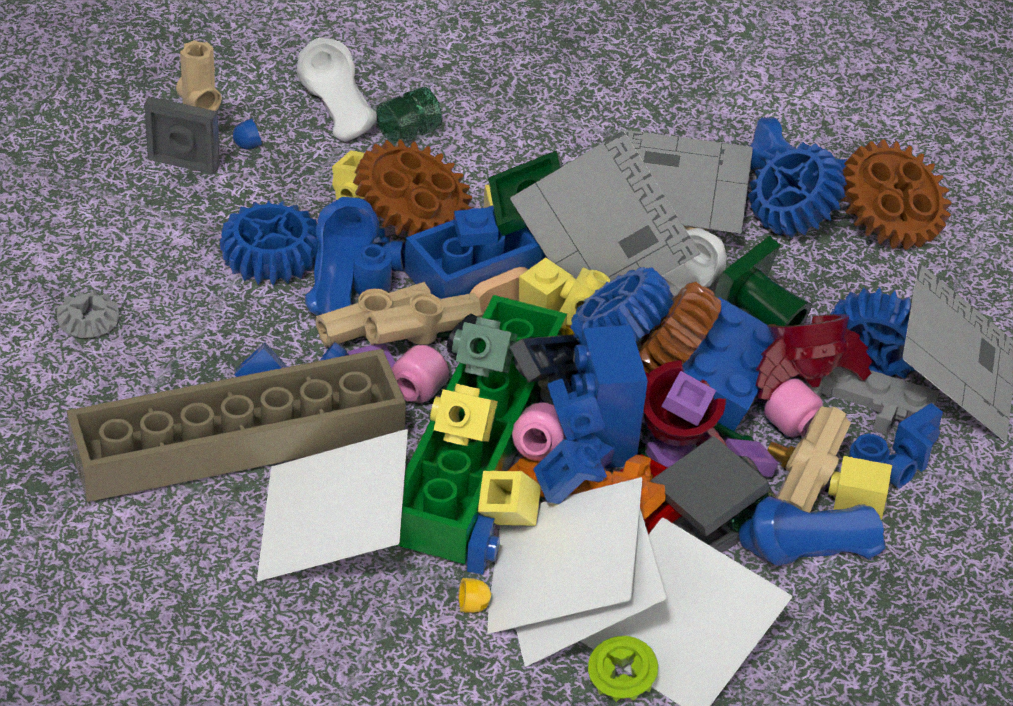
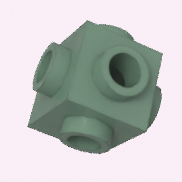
[452,317,517,377]

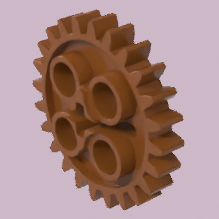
[353,139,472,236]
[840,139,952,250]

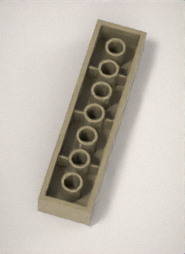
[66,348,406,502]

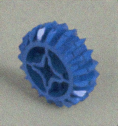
[748,142,847,238]
[220,200,318,286]
[571,267,674,345]
[830,287,917,378]

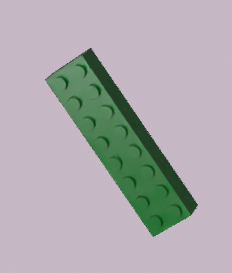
[397,295,567,564]

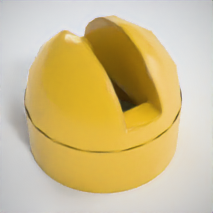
[458,578,491,613]

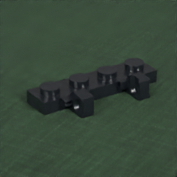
[510,334,580,405]

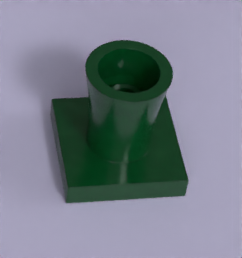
[488,150,563,236]
[714,236,812,326]

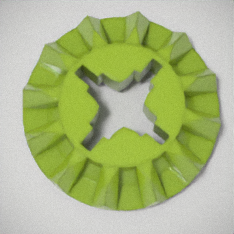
[588,636,658,702]

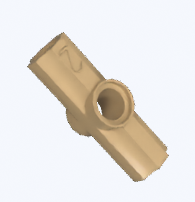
[176,40,222,111]
[316,282,431,347]
[363,293,483,345]
[776,406,851,513]

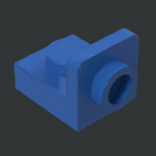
[547,378,605,441]
[892,403,943,471]
[533,439,607,504]

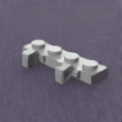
[788,367,940,435]

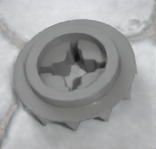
[57,290,119,338]

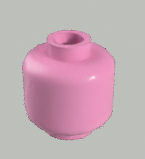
[392,345,449,404]
[764,378,823,437]
[512,403,567,461]

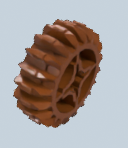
[637,282,721,374]

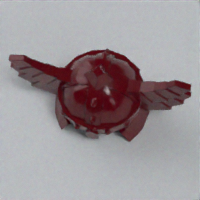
[755,314,872,400]
[643,360,727,447]

